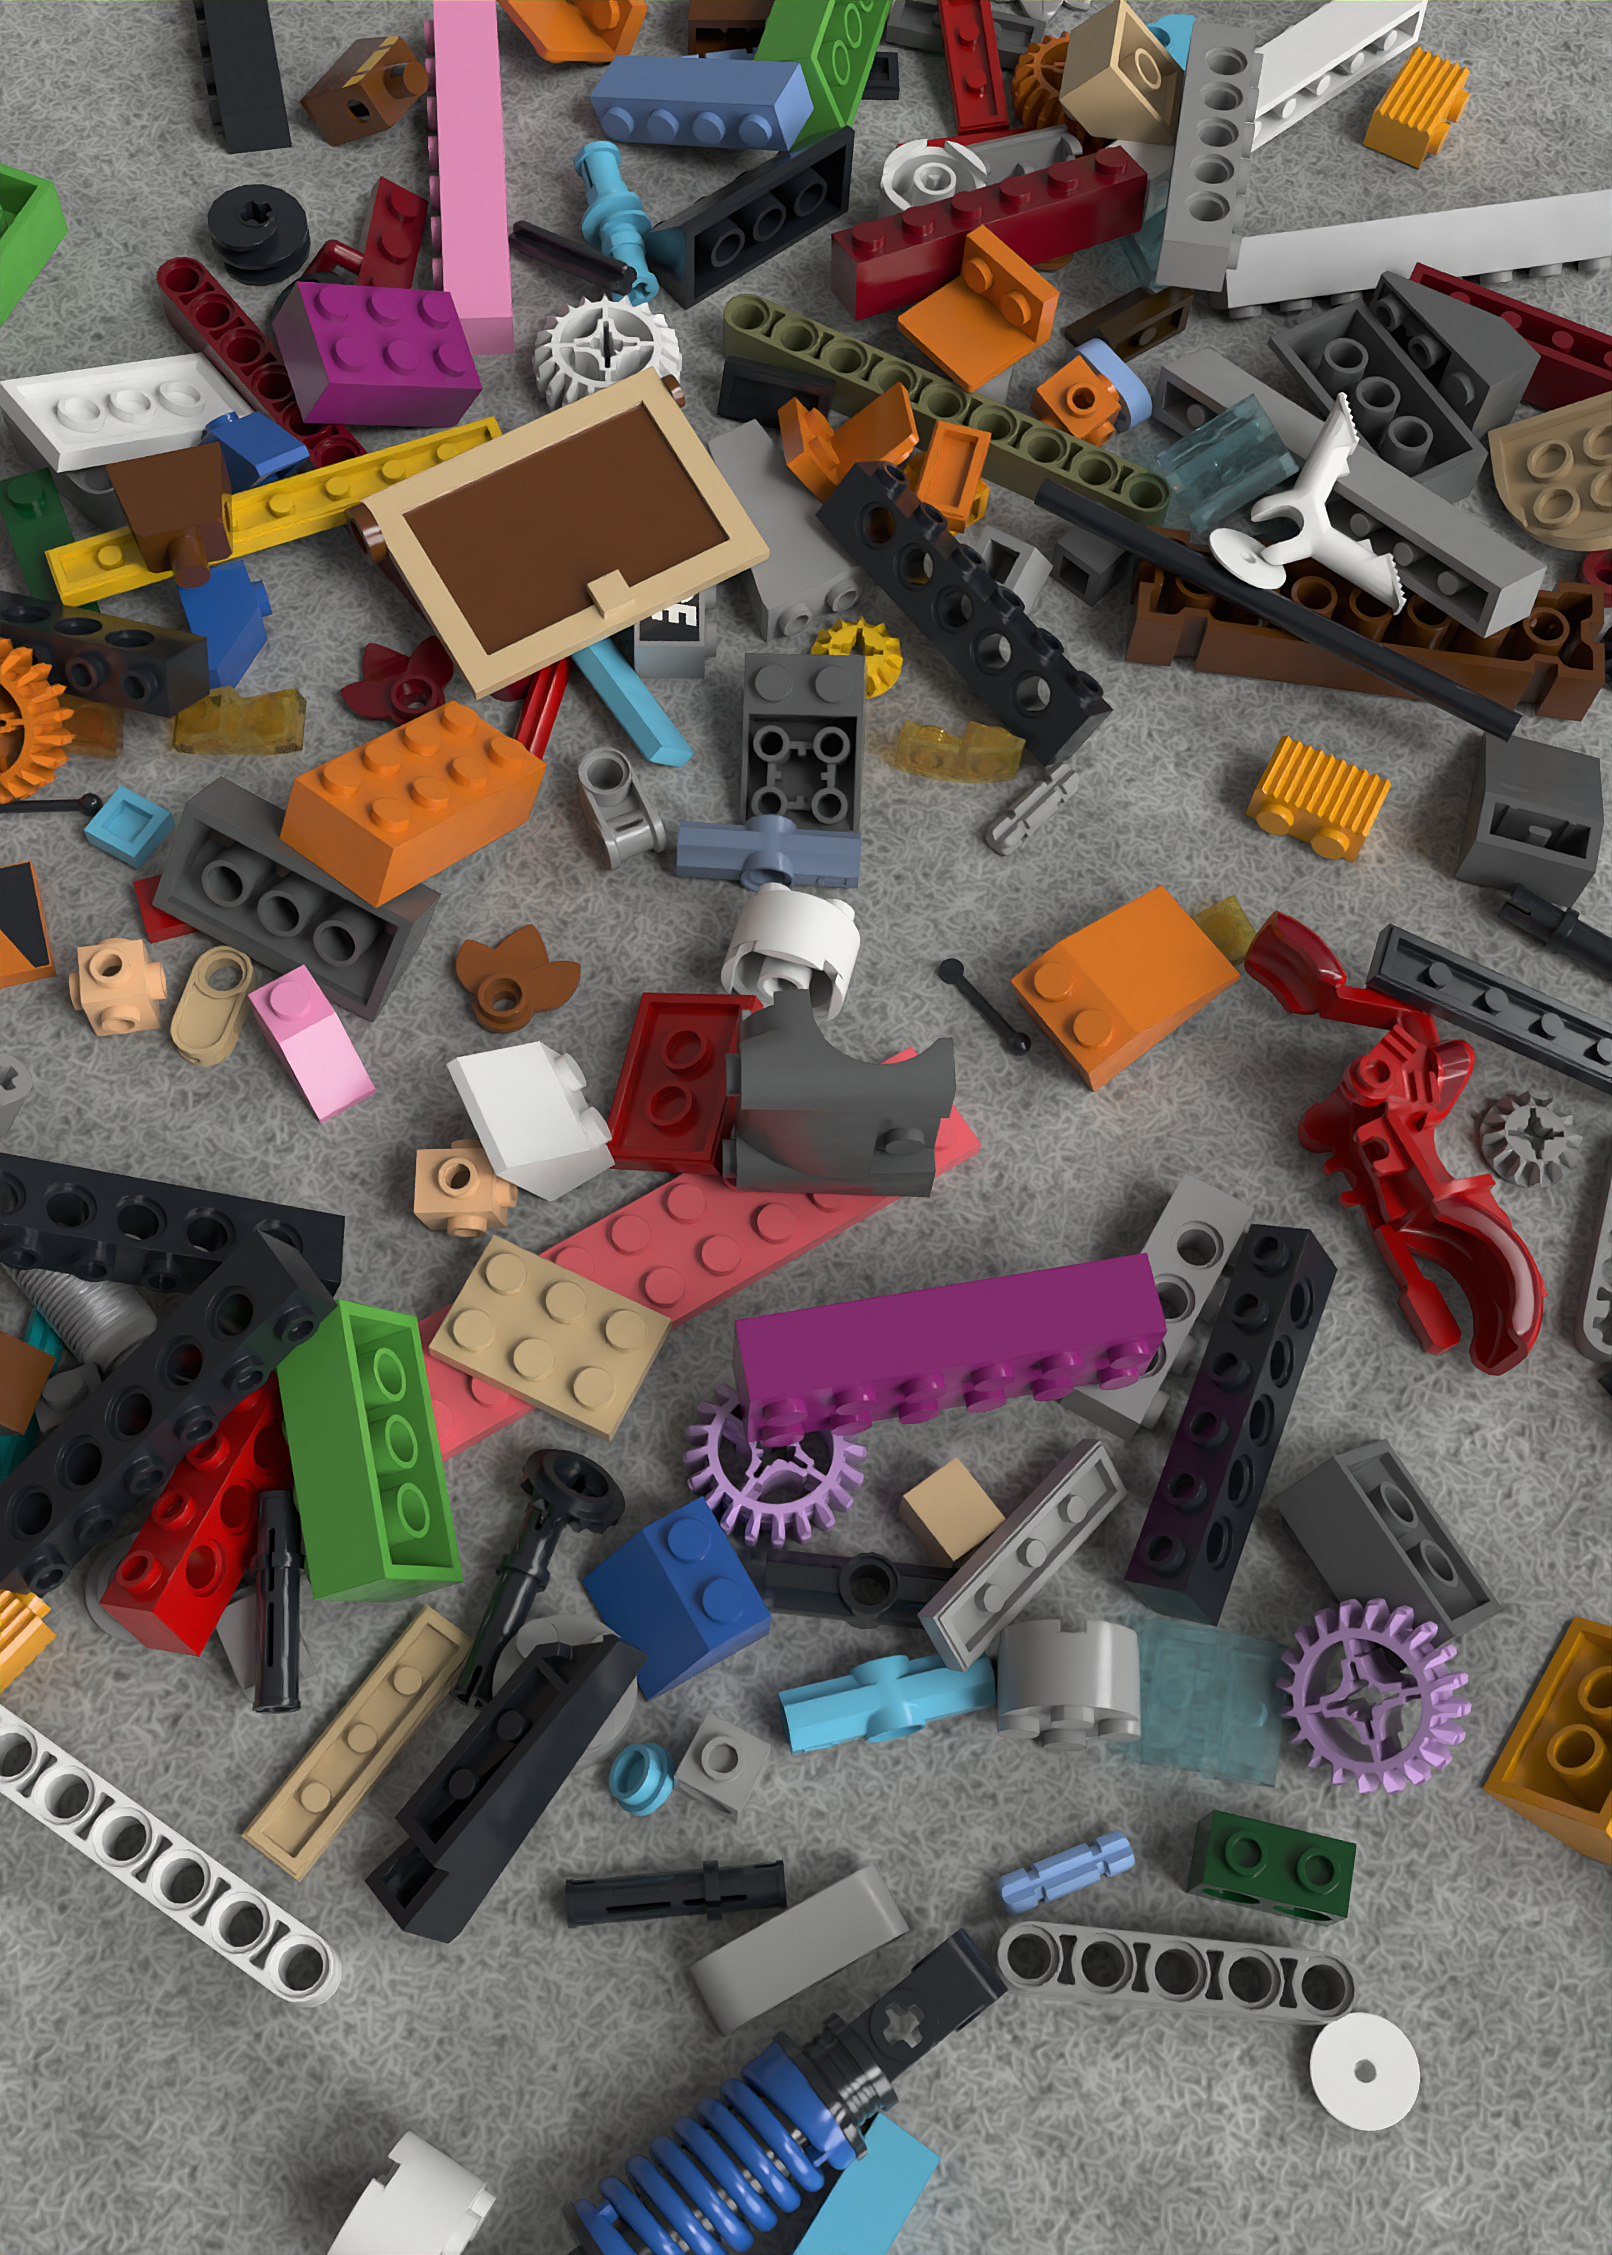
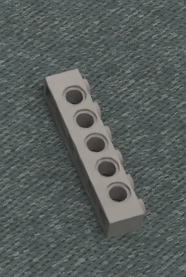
[1155,22,1264,292]

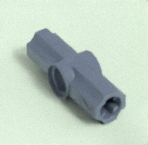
[676,814,861,892]

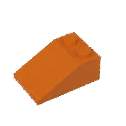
[1010,885,1241,1092]

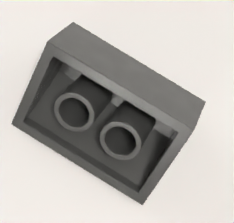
[1273,1439,1503,1672]

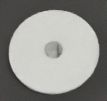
[1208,528,1286,589]
[1309,2012,1420,2131]

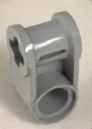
[578,747,668,871]

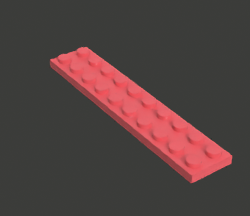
[417,1046,981,1463]

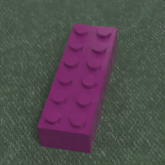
[732,1253,1168,1447]

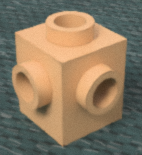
[69,938,167,1037]
[414,1139,518,1238]

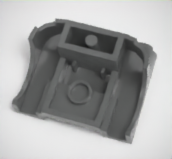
[722,989,956,1197]

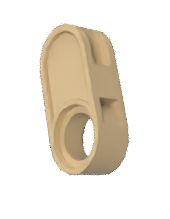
[170,946,258,1067]

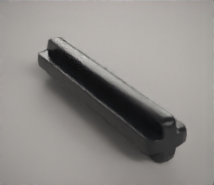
[508,220,637,296]

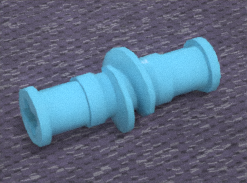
[573,141,659,306]

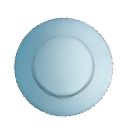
[609,1743,675,1816]

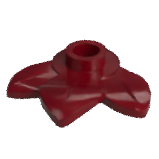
[340,635,454,727]

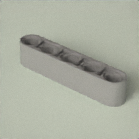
[989,1921,1358,2027]

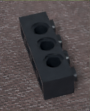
[0,590,210,719]

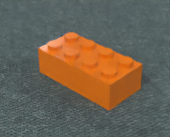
[279,700,547,908]

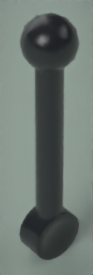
[0,793,103,817]
[939,958,1031,1056]

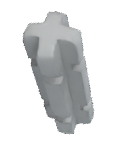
[985,762,1080,856]

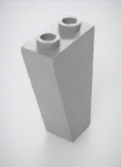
[707,419,865,643]

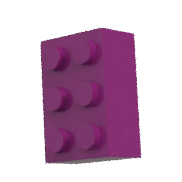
[272,281,483,427]

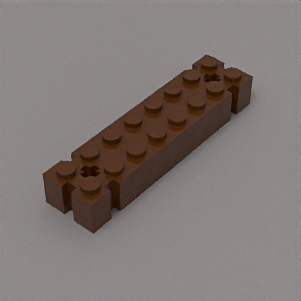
[1125,525,1605,722]

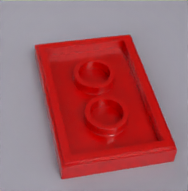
[606,992,764,1175]

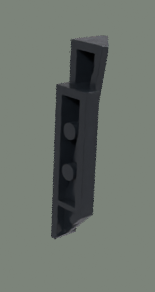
[365,1634,647,1944]

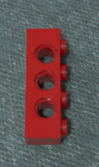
[99,1369,294,1657]

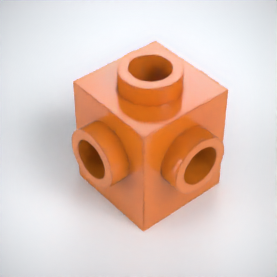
[1030,355,1121,448]

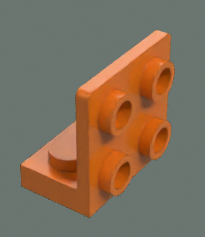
[496,0,649,64]
[897,224,1060,393]
[778,382,919,504]

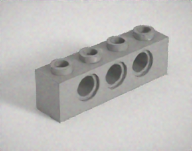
[1059,1172,1255,1443]

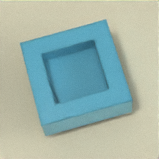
[84,785,175,870]

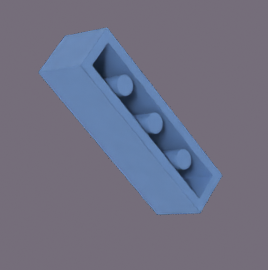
[589,55,814,151]

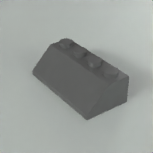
[1267,297,1489,504]
[152,776,441,1022]

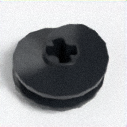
[207,184,311,286]

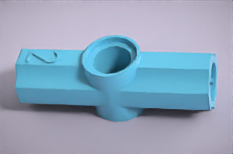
[777,1651,997,1756]

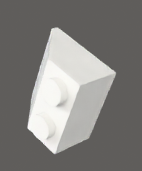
[446,1041,615,1202]

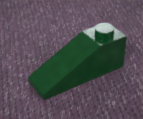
[0,467,101,613]

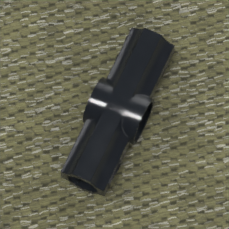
[762,1548,960,1630]

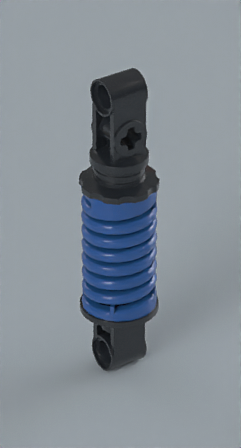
[561,1928,1009,2255]

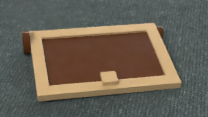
[344,366,770,701]

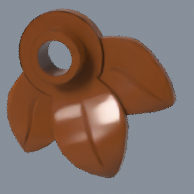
[456,924,581,1034]

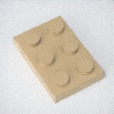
[428,1235,672,1443]

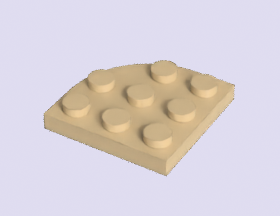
[1488,391,1612,551]

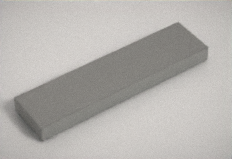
[917,1438,1128,1673]

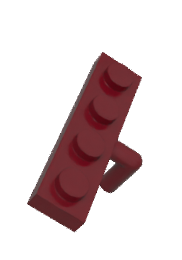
[301,176,429,289]

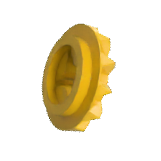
[811,615,903,699]

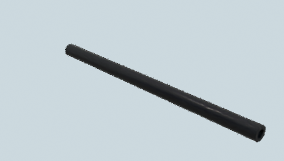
[1034,478,1523,742]

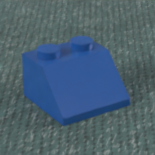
[582,1496,772,1702]

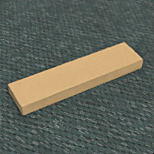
[241,1604,473,1883]

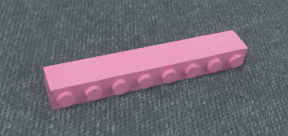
[424,0,515,355]

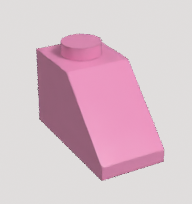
[248,965,376,1124]

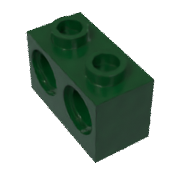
[1186,1810,1357,1927]

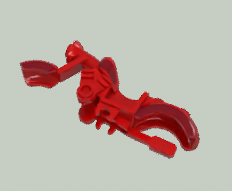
[1244,910,1548,1376]

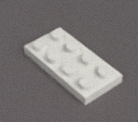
[0,352,255,473]

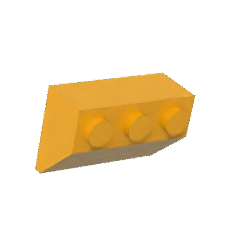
[1483,1616,1612,1865]

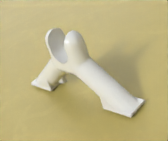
[1251,392,1406,615]

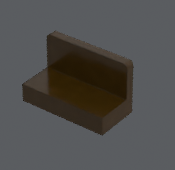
[1064,285,1194,363]

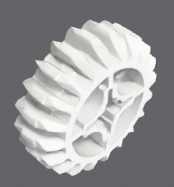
[532,292,682,412]

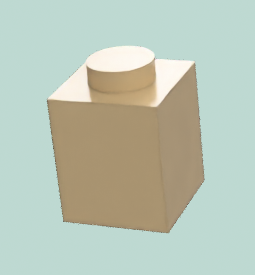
[898,1457,1007,1569]

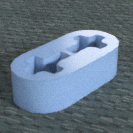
[1066,338,1152,432]

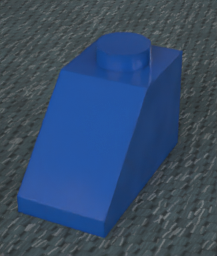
[197,411,310,495]
[175,560,273,704]

